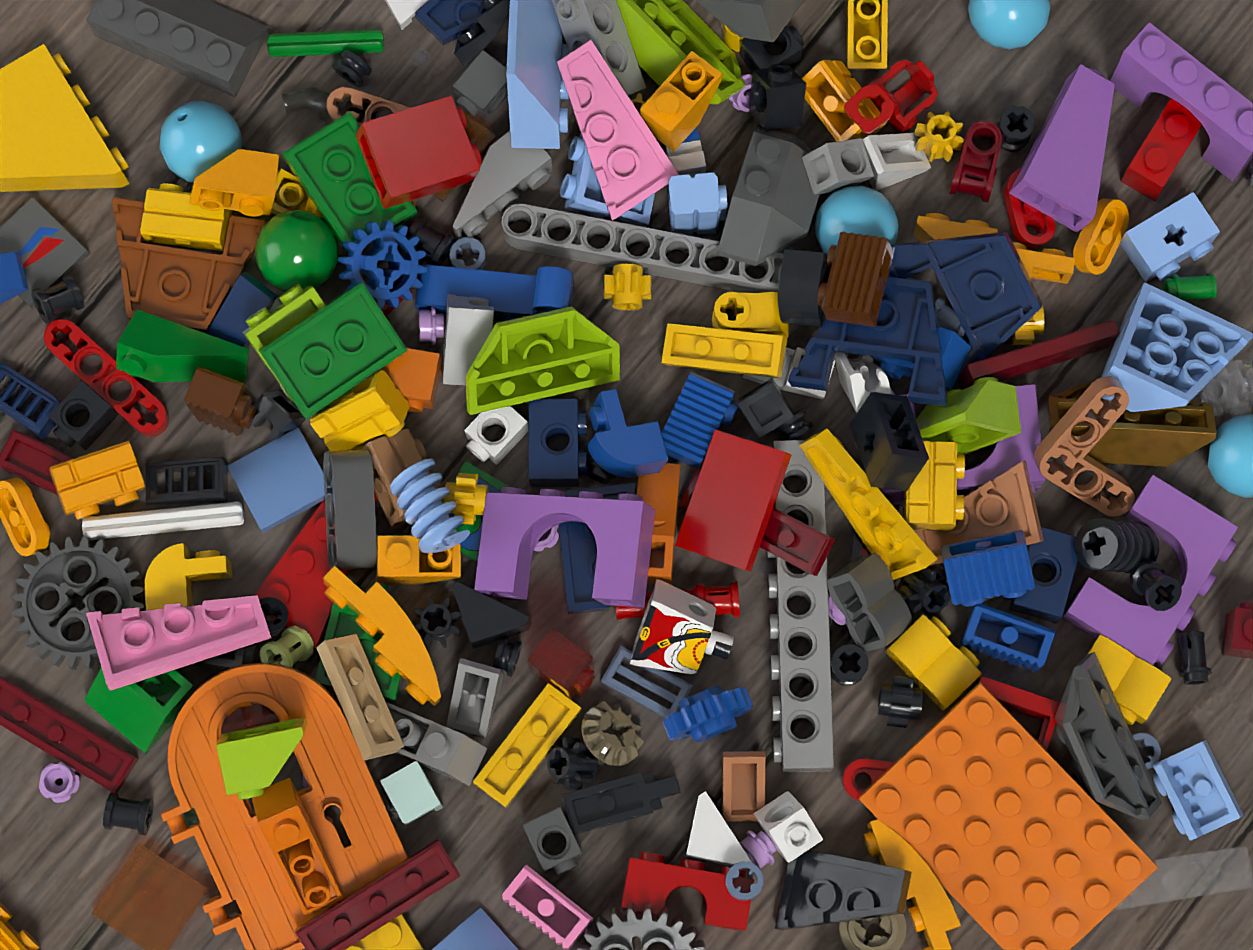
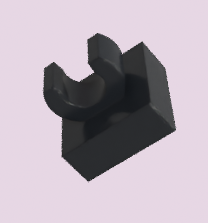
[252,390,305,441]

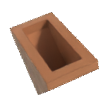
[722,751,766,822]

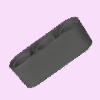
[323,449,377,570]

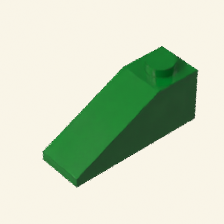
[116,309,250,382]

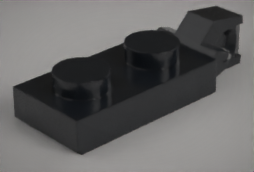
[562,772,681,836]

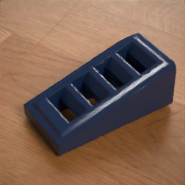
[0,363,62,440]

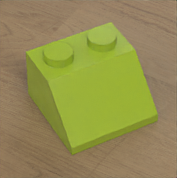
[916,377,1022,455]
[216,717,307,800]

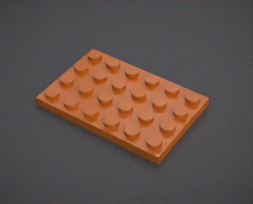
[859,682,1158,950]

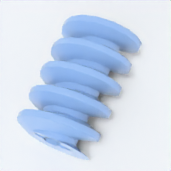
[390,458,470,553]

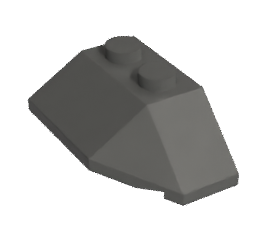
[717,124,820,266]
[1055,652,1162,820]

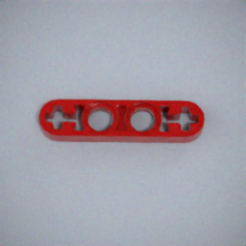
[43,319,170,437]

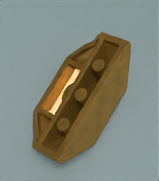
[1048,382,1217,467]

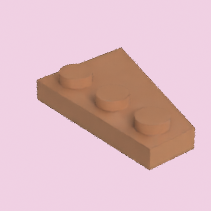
[914,460,1044,566]

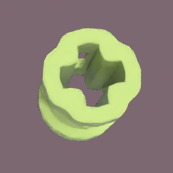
[259,625,314,668]

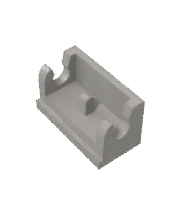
[441,294,494,386]

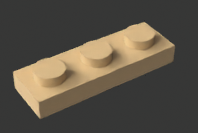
[316,634,404,760]

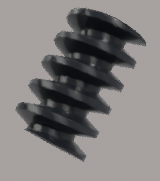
[1075,518,1159,573]

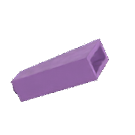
[1009,64,1115,233]

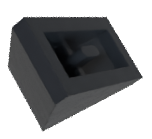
[453,581,532,649]

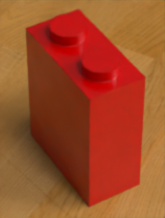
[355,96,481,209]

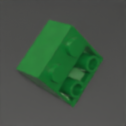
[84,667,198,754]

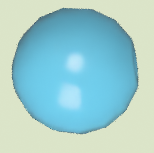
[968,0,1051,50]
[159,101,242,182]
[815,185,899,256]
[1208,414,1253,498]

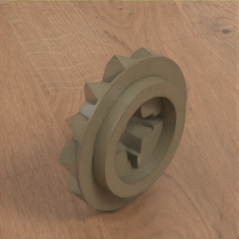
[581,701,644,766]
[839,914,907,950]

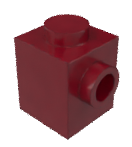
[1222,602,1253,659]

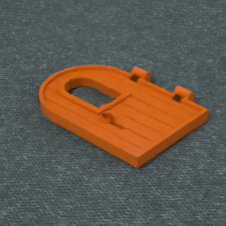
[161,663,408,950]

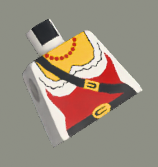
[630,579,734,674]

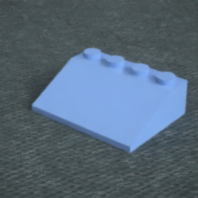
[506,0,570,149]

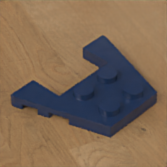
[889,232,1043,391]
[788,277,948,407]

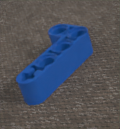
[414,265,574,321]

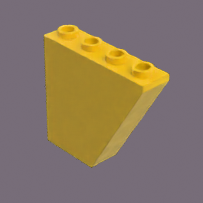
[0,44,130,192]

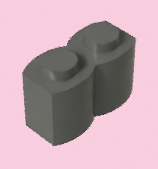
[827,553,912,653]

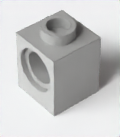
[802,138,874,195]

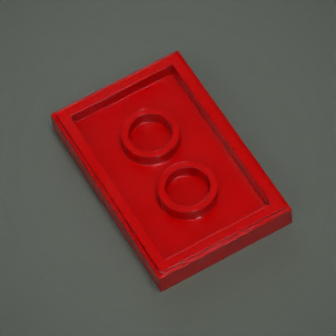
[675,430,792,572]

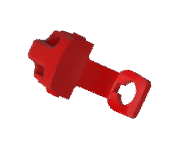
[844,59,938,134]

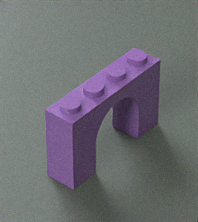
[1110,22,1253,182]
[878,385,1046,506]
[1062,475,1238,665]
[474,487,655,608]

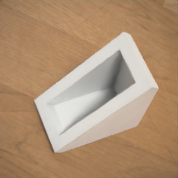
[862,133,931,191]
[686,791,752,867]

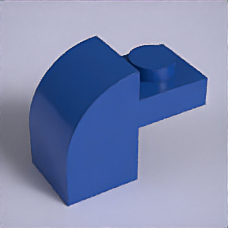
[587,389,668,478]

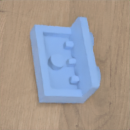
[1153,740,1244,841]

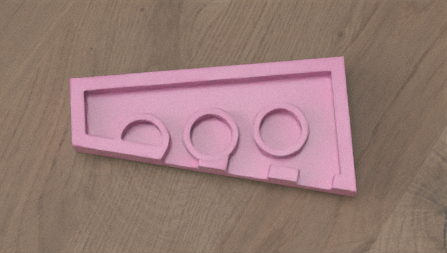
[557,40,679,221]
[86,595,271,691]

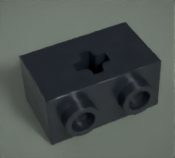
[850,392,929,491]

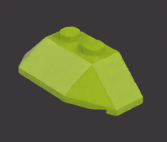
[616,0,745,104]
[466,306,620,415]

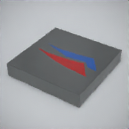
[0,197,90,309]

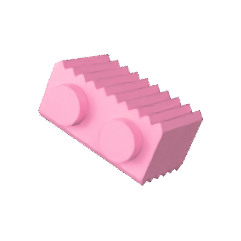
[502,864,594,950]

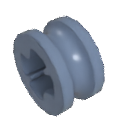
[450,237,487,270]
[1132,733,1161,770]
[725,861,764,901]

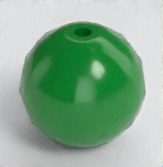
[255,210,338,292]

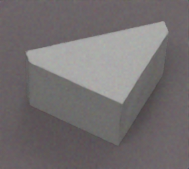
[446,658,504,738]

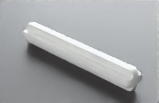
[82,502,244,540]

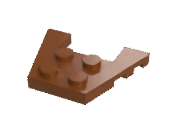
[112,197,267,333]

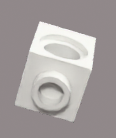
[464,406,529,465]
[753,791,823,863]

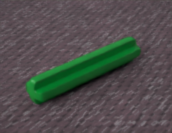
[267,29,384,57]

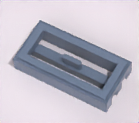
[601,646,693,718]

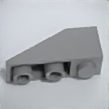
[453,131,553,240]
[386,702,487,786]

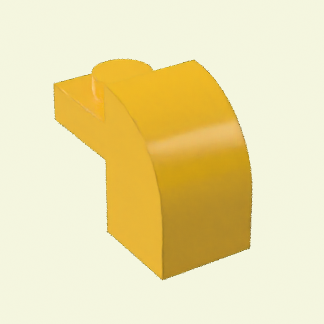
[145,543,232,611]

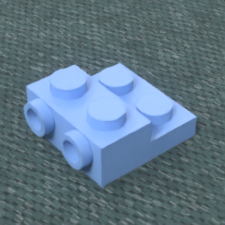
[560,133,664,227]

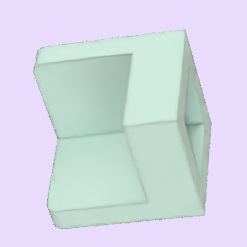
[380,761,443,824]

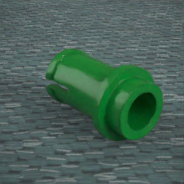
[1163,273,1217,301]

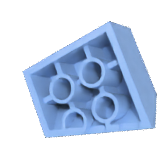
[1102,282,1253,412]

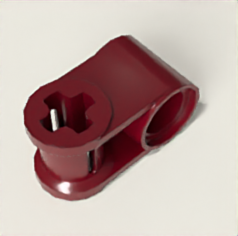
[949,121,1002,203]

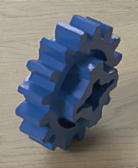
[338,221,427,309]
[663,685,753,743]

